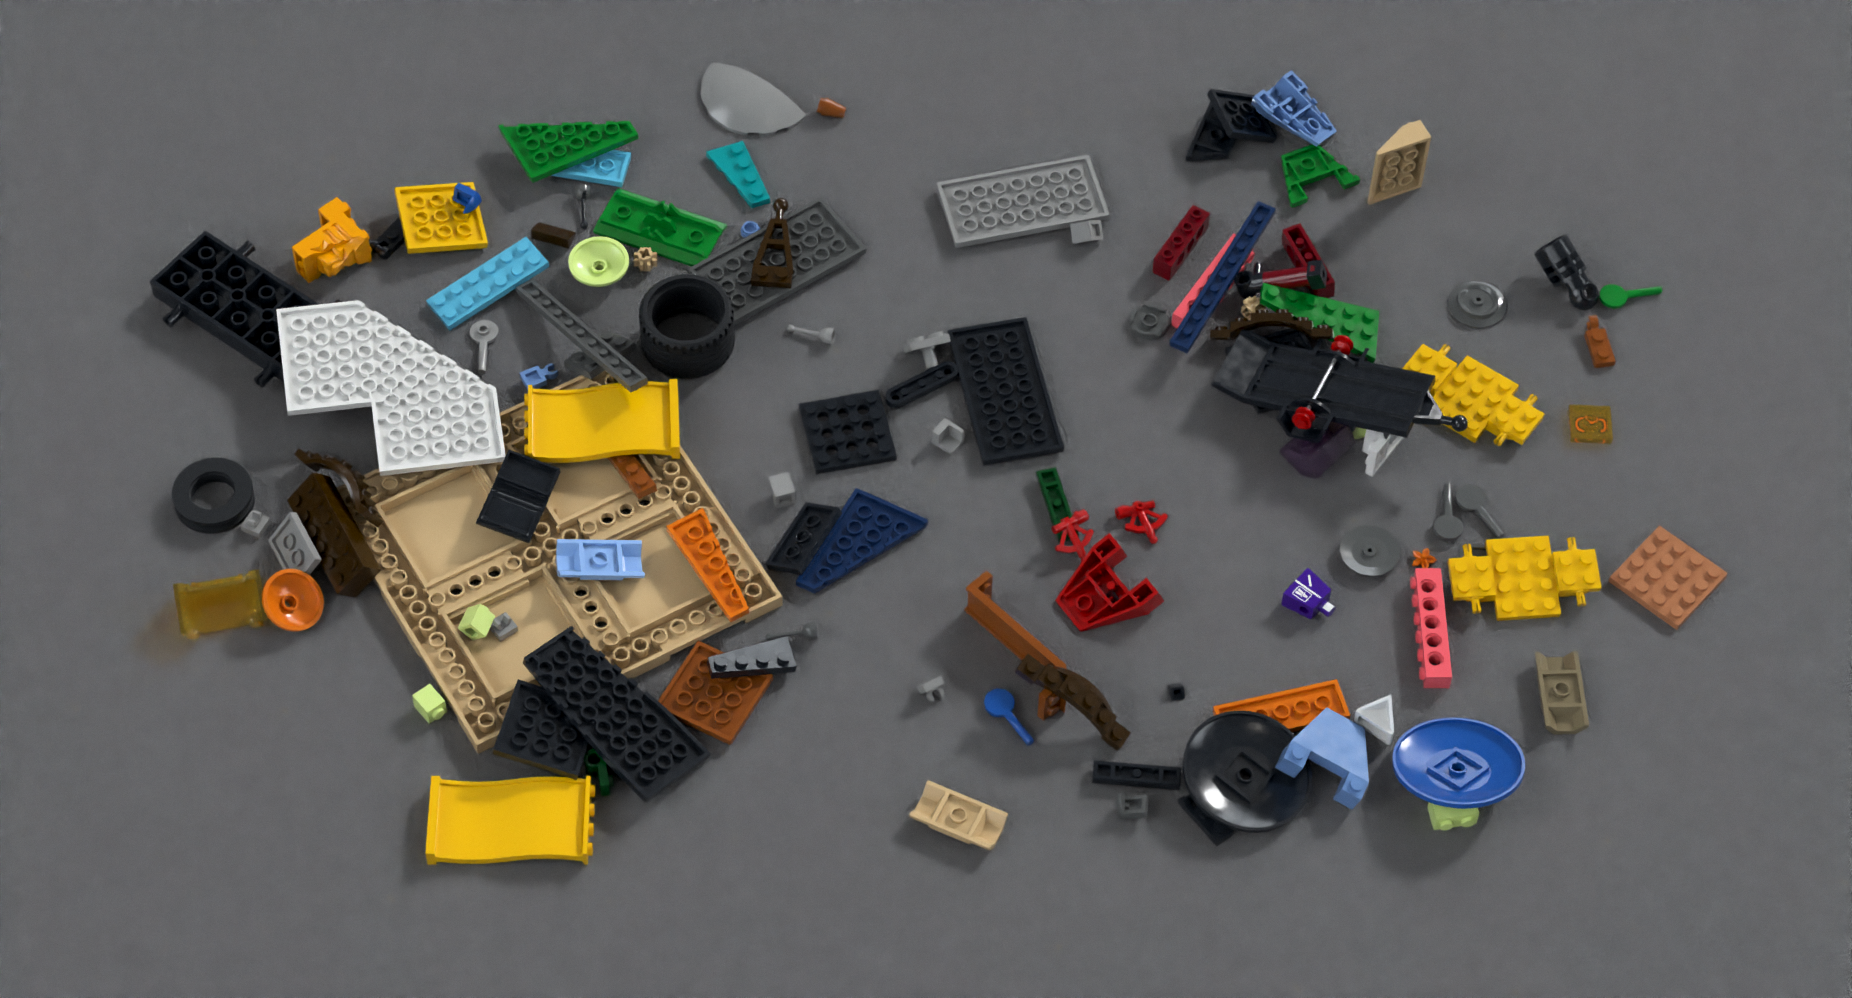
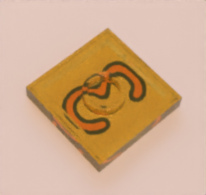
[1568,404,1613,444]

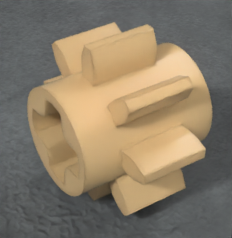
[633,247,657,272]
[1241,296,1266,320]

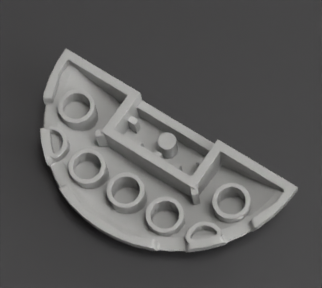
[700,63,806,136]

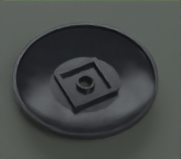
[1182,711,1312,833]

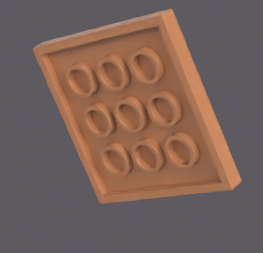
[1608,525,1728,630]

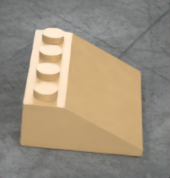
[1367,120,1431,205]

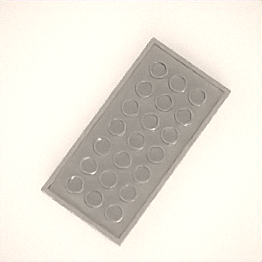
[936,155,1110,248]

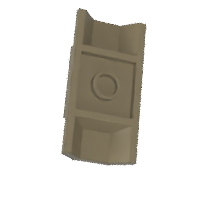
[1534,651,1589,735]

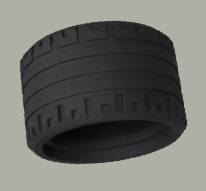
[639,274,735,379]

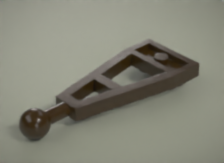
[751,198,793,288]

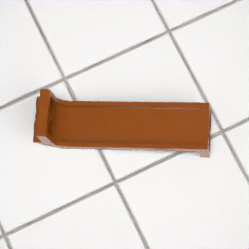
[964,570,1067,721]

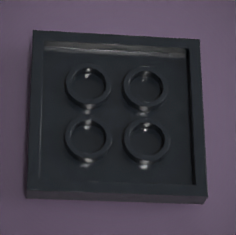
[1207,89,1277,143]

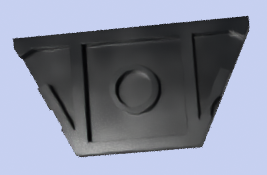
[1186,102,1237,162]

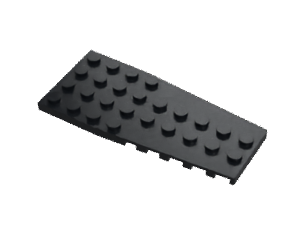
[523,626,711,803]

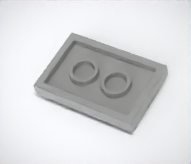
[268,512,322,575]

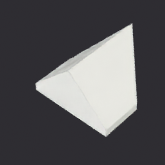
[1354,694,1394,745]

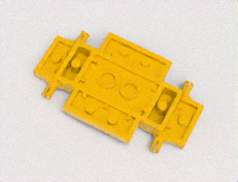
[1402,344,1545,446]
[1448,536,1602,621]

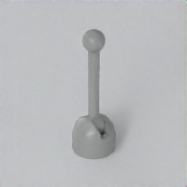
[787,324,836,344]

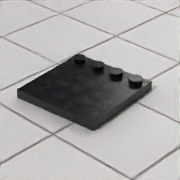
[492,679,589,780]

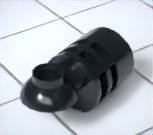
[1533,234,1599,310]

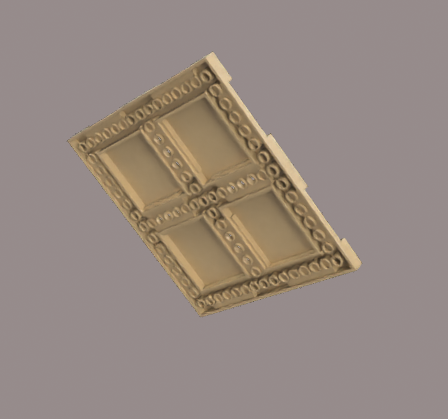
[337,371,783,754]

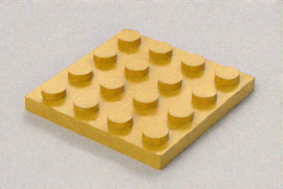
[394,182,488,254]

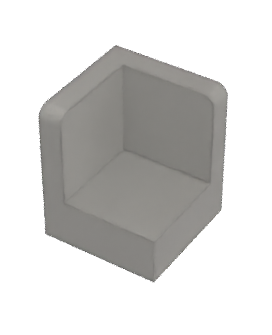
[1070,220,1103,244]
[932,418,964,455]
[769,472,796,508]

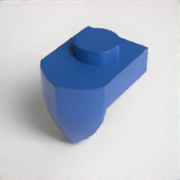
[453,182,482,214]

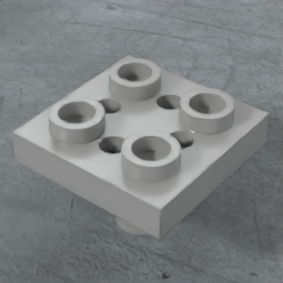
[903,331,951,369]

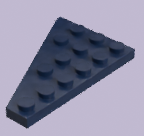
[796,488,928,594]

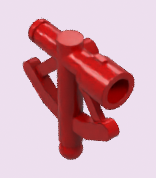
[1115,500,1168,544]
[1051,509,1094,562]

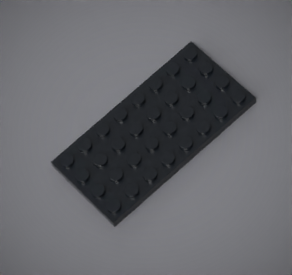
[947,317,1064,466]

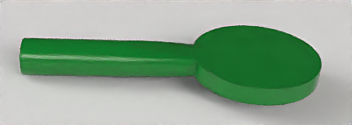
[1599,284,1662,309]

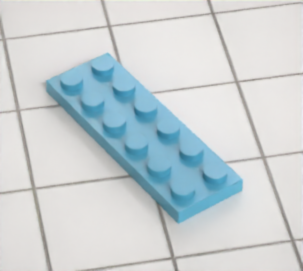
[426,237,550,331]

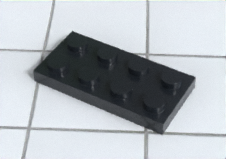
[765,502,842,575]

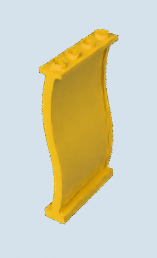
[524,379,680,463]
[425,776,596,865]

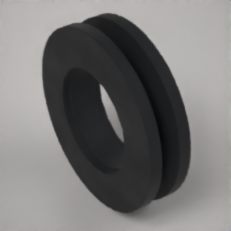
[172,457,255,534]

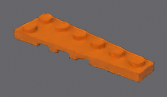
[666,508,749,622]

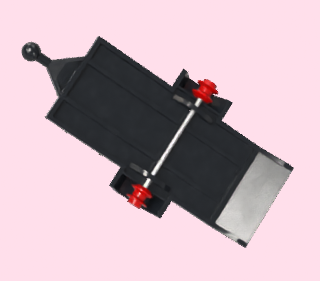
[1211,329,1468,443]

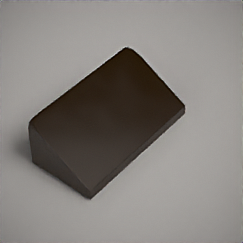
[531,222,576,249]

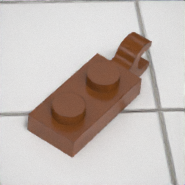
[1584,315,1616,368]

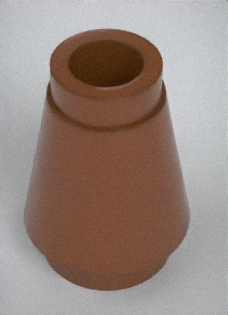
[817,97,847,118]

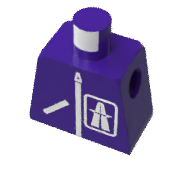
[1281,568,1336,619]

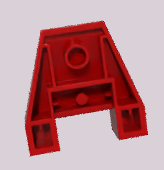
[1055,533,1164,632]

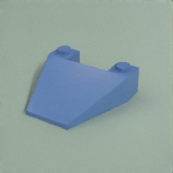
[1275,707,1369,809]

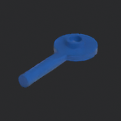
[984,689,1034,746]

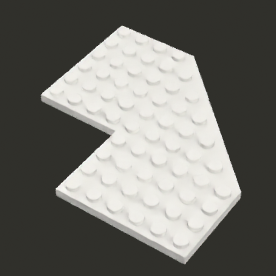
[276,300,506,476]

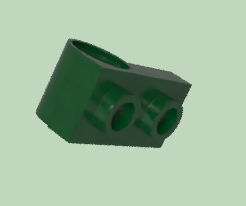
[584,749,613,797]

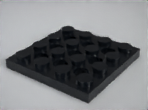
[798,390,897,475]

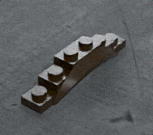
[1210,309,1334,340]
[294,448,383,527]
[1014,654,1131,751]

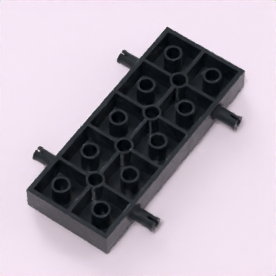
[150,230,342,388]

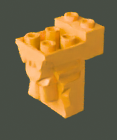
[292,197,372,283]

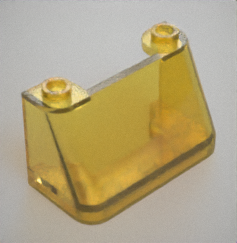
[173,569,268,640]

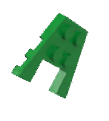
[1281,145,1360,208]

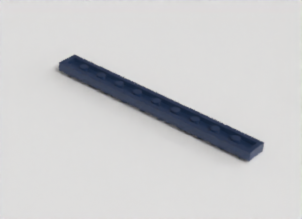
[1169,201,1276,354]

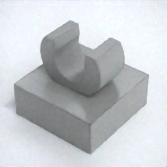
[241,510,271,538]
[490,612,518,642]
[917,676,945,701]

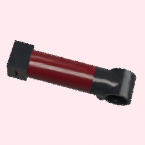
[1234,260,1327,299]

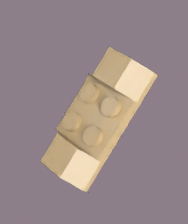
[909,780,1008,851]

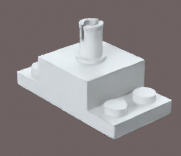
[1362,429,1403,477]

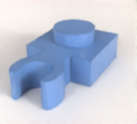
[519,363,558,391]

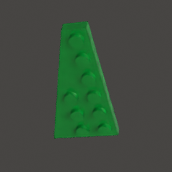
[1260,283,1379,363]

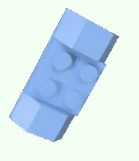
[556,539,645,580]

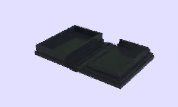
[476,450,561,543]

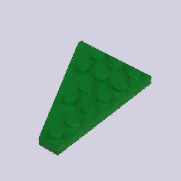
[498,121,639,183]

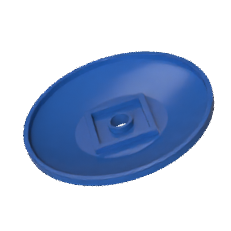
[1392,717,1525,809]

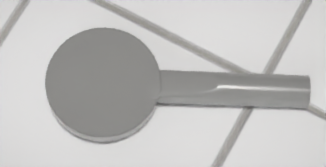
[470,320,498,375]

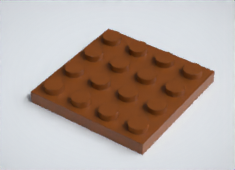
[658,641,773,745]

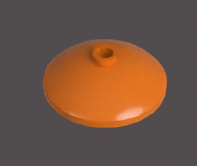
[262,569,324,632]

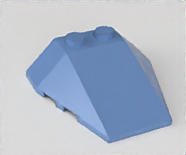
[1251,70,1337,147]

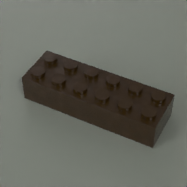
[287,472,381,598]

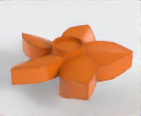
[1412,548,1437,568]

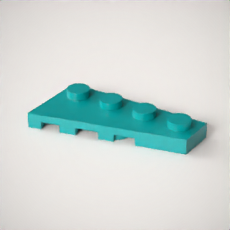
[706,141,770,208]

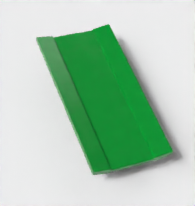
[593,188,727,267]

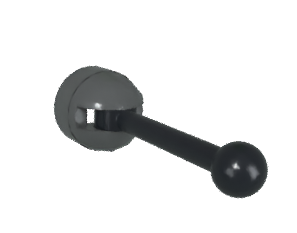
[575,184,591,229]

